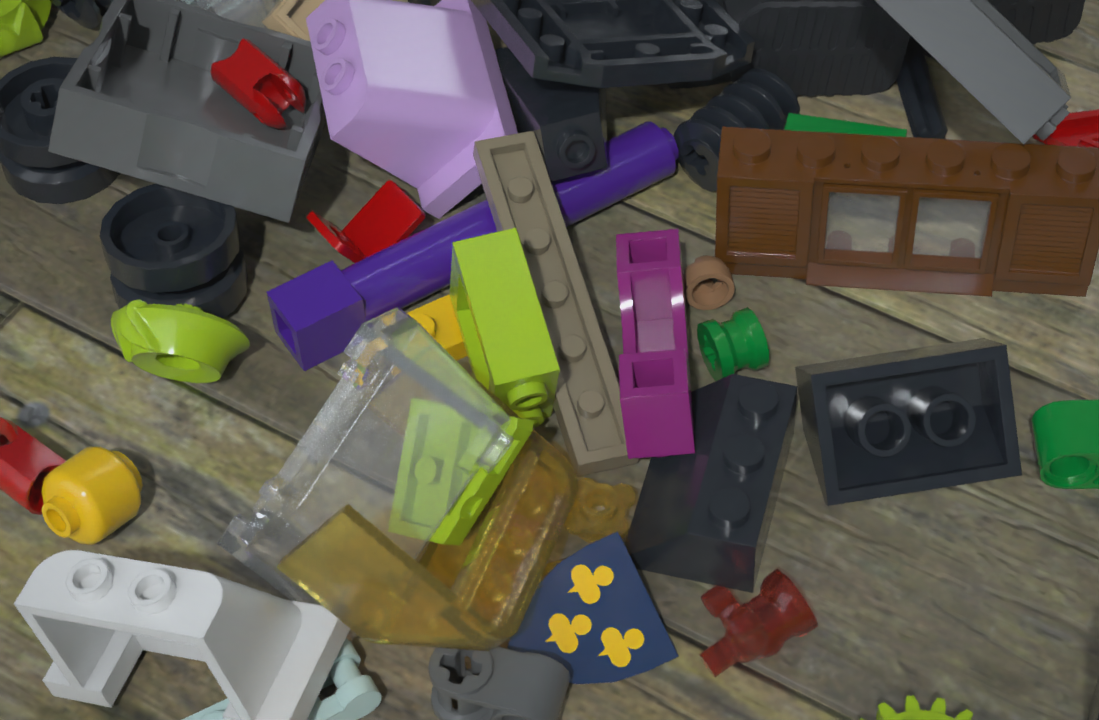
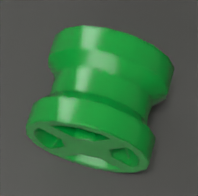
[697,307,770,381]

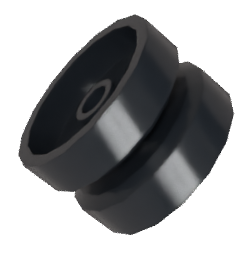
[0,57,121,204]
[99,183,248,318]

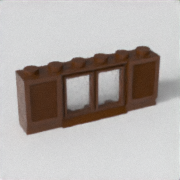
[715,127,1099,297]

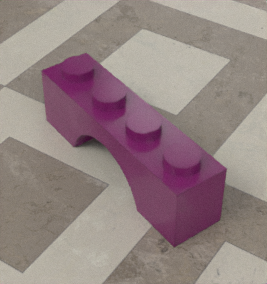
[616,229,695,459]

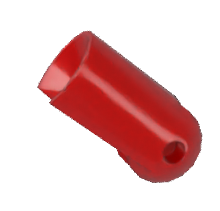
[210,38,307,129]
[0,417,66,515]

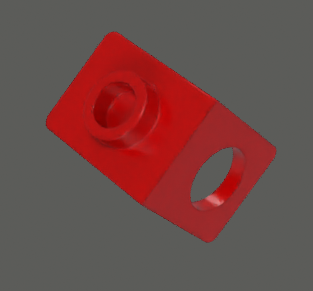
[306,180,425,263]

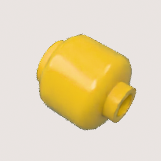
[42,446,143,545]

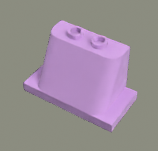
[306,0,518,219]

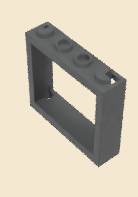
[875,0,1071,144]

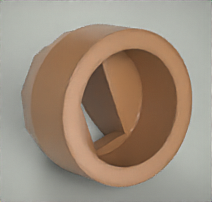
[683,255,735,310]

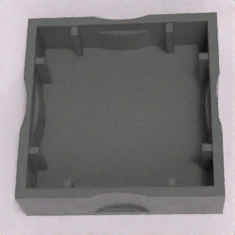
[48,0,327,223]

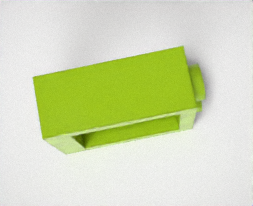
[450,228,560,429]

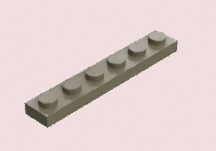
[473,131,639,477]

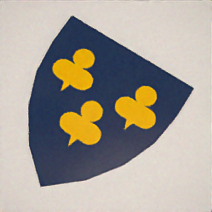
[507,531,679,685]

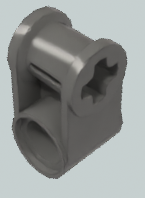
[428,637,571,720]

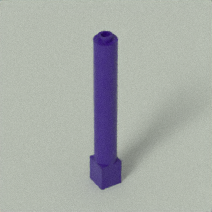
[267,121,679,371]

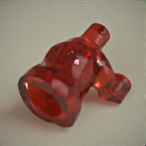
[699,569,819,678]

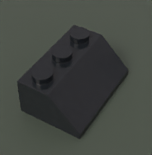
[795,338,1022,506]
[625,374,798,593]

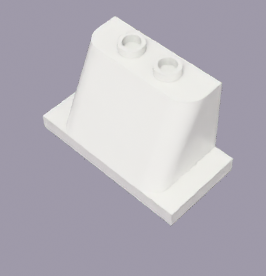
[14,550,352,720]

